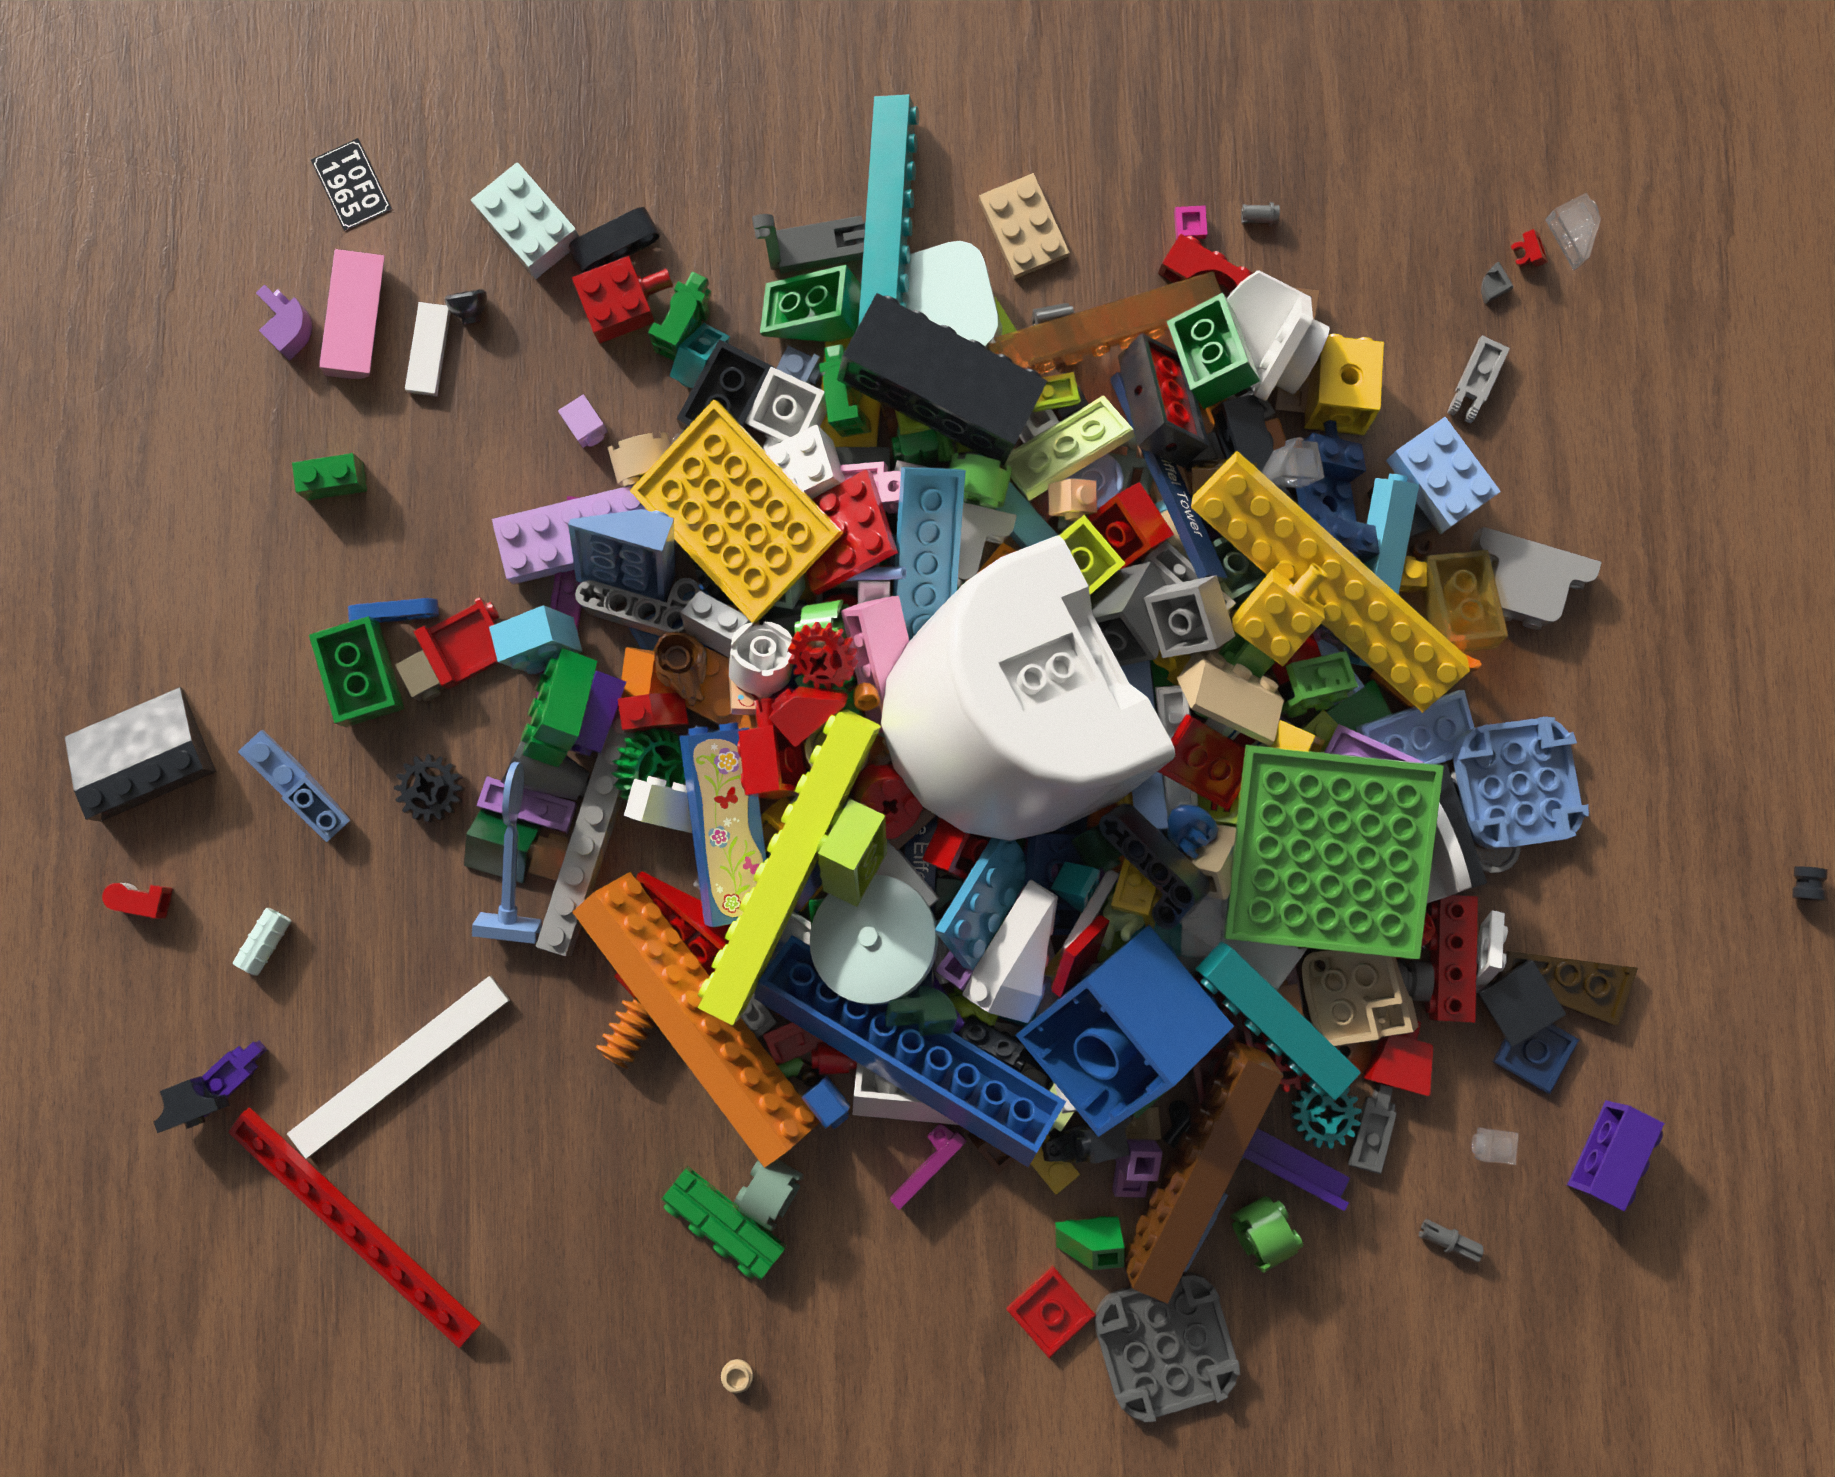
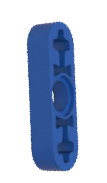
[348,598,439,623]

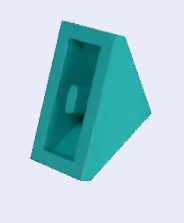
[1051,862,1100,913]

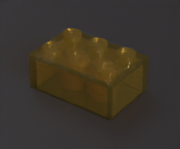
[1421,550,1508,652]

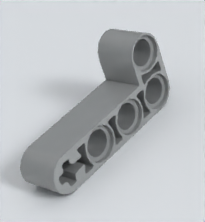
[575,578,702,637]

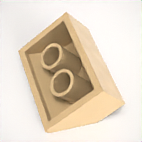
[1177,651,1284,747]

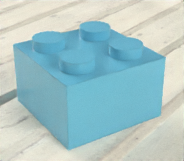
[489,605,582,674]

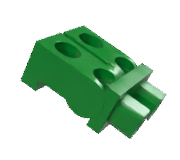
[648,272,712,361]
[819,345,871,438]

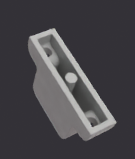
[895,502,1017,587]
[1471,527,1601,630]

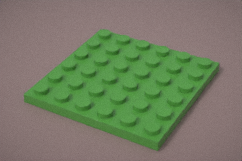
[1223,745,1444,959]

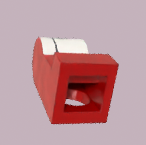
[102,883,173,919]

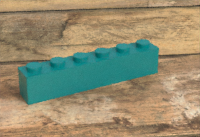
[1196,941,1361,1101]

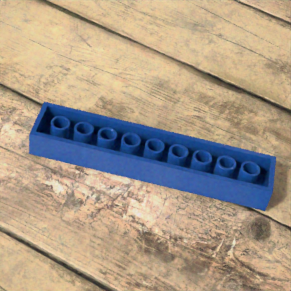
[754,935,1066,1167]

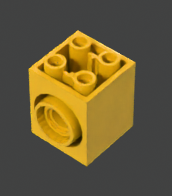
[1304,334,1384,435]

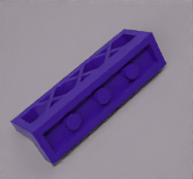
[1242,1128,1350,1211]

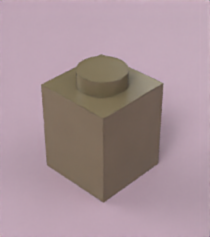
[395,650,445,702]

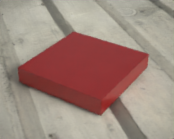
[1052,915,1110,997]
[1006,1265,1096,1359]

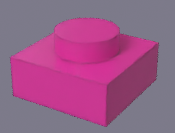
[1174,206,1208,240]

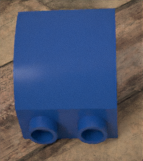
[1016,925,1234,1137]

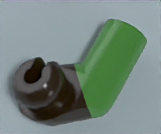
[778,1057,819,1086]

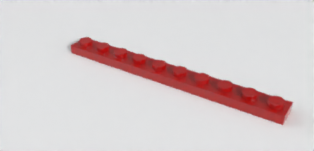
[228,1108,481,1348]

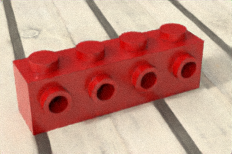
[1425,895,1478,1023]

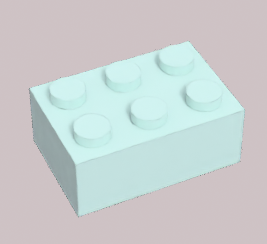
[471,162,579,280]

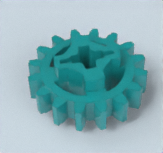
[1291,1084,1362,1149]

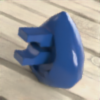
[1167,804,1219,859]

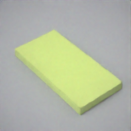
[1002,395,1135,501]

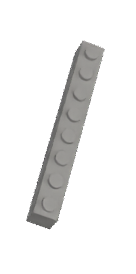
[536,708,633,956]

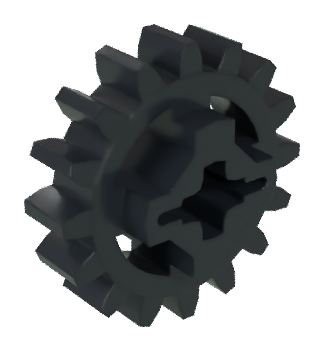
[394,754,465,822]

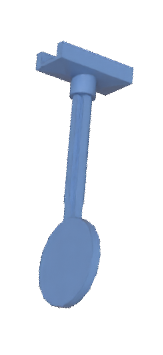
[472,762,542,944]

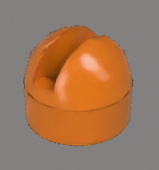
[853,682,880,711]

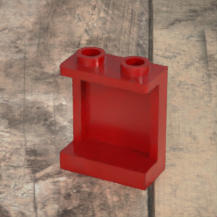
[413,597,500,689]

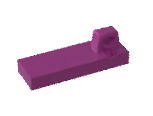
[890,1123,967,1210]

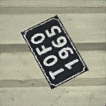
[311,138,392,231]

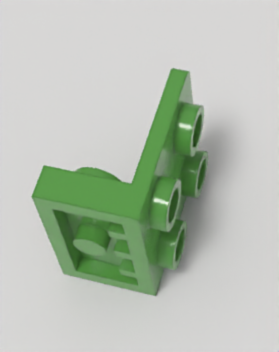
[1281,651,1358,718]

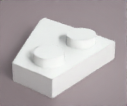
[1476,910,1508,993]

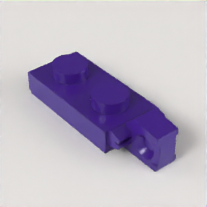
[202,1040,268,1118]

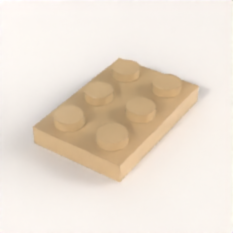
[978,173,1070,279]

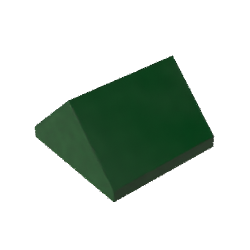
[464,809,542,883]

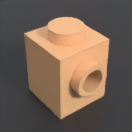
[1048,479,1097,521]

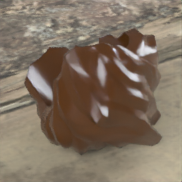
[653,631,708,706]

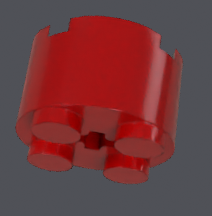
[850,764,923,839]

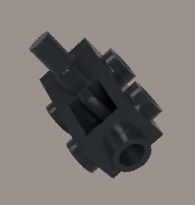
[955,1016,1027,1073]

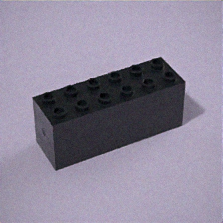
[837,293,1047,466]

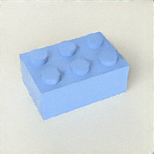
[1386,417,1501,534]

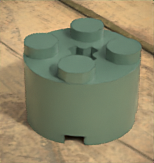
[734,1159,804,1231]

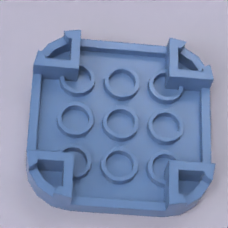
[1453,717,1589,849]

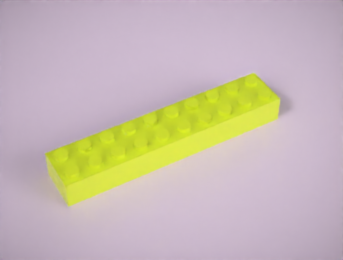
[698,709,882,1025]

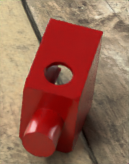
[1363,1021,1433,1096]

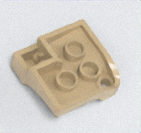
[1302,949,1419,1046]

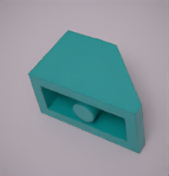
[670,323,730,388]

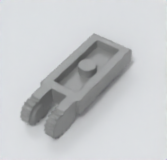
[1447,335,1510,424]

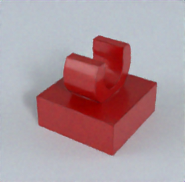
[1511,229,1548,267]

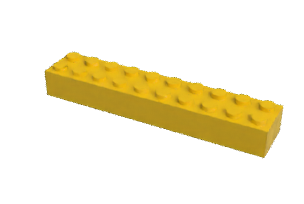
[1191,451,1470,713]

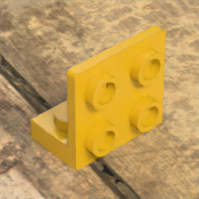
[1111,858,1163,930]

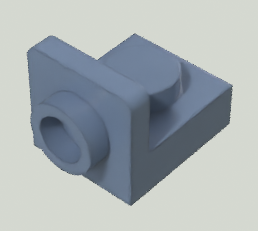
[776,346,821,385]

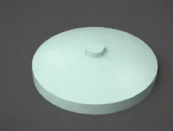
[810,875,938,1005]

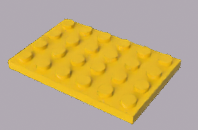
[629,400,843,623]

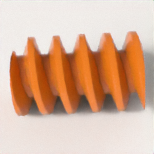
[596,998,654,1069]

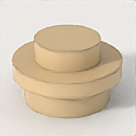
[721,1359,753,1393]

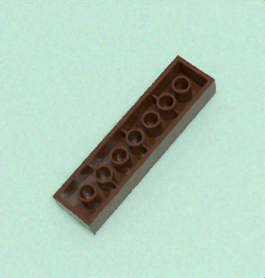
[1124,1039,1283,1304]

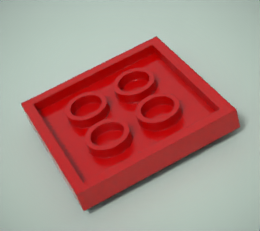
[806,469,898,595]

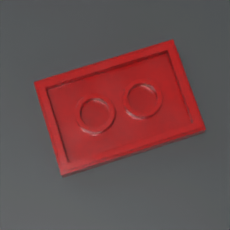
[1157,713,1245,810]

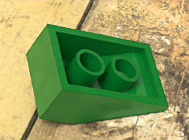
[760,265,861,342]

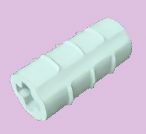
[233,908,291,976]

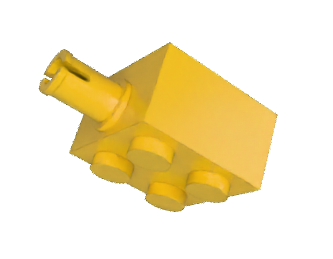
[1232,563,1328,666]

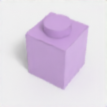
[558,394,608,448]

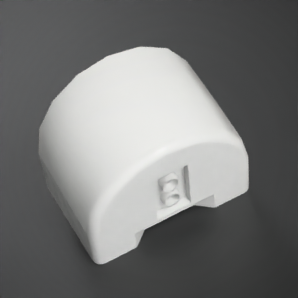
[881,536,1175,841]

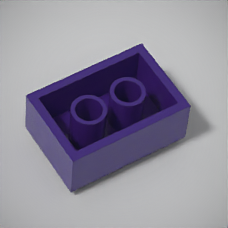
[1567,1100,1665,1211]

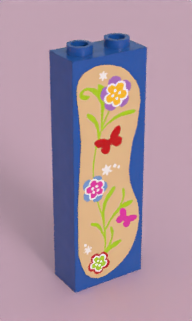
[679,722,766,927]

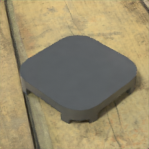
[1094,1271,1240,1422]

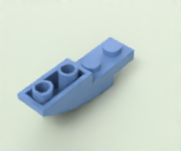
[238,730,350,842]

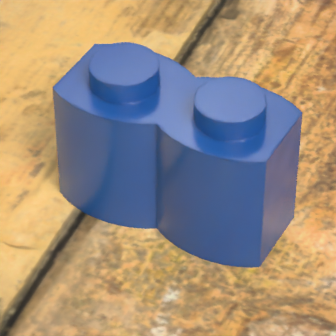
[801,1075,850,1129]

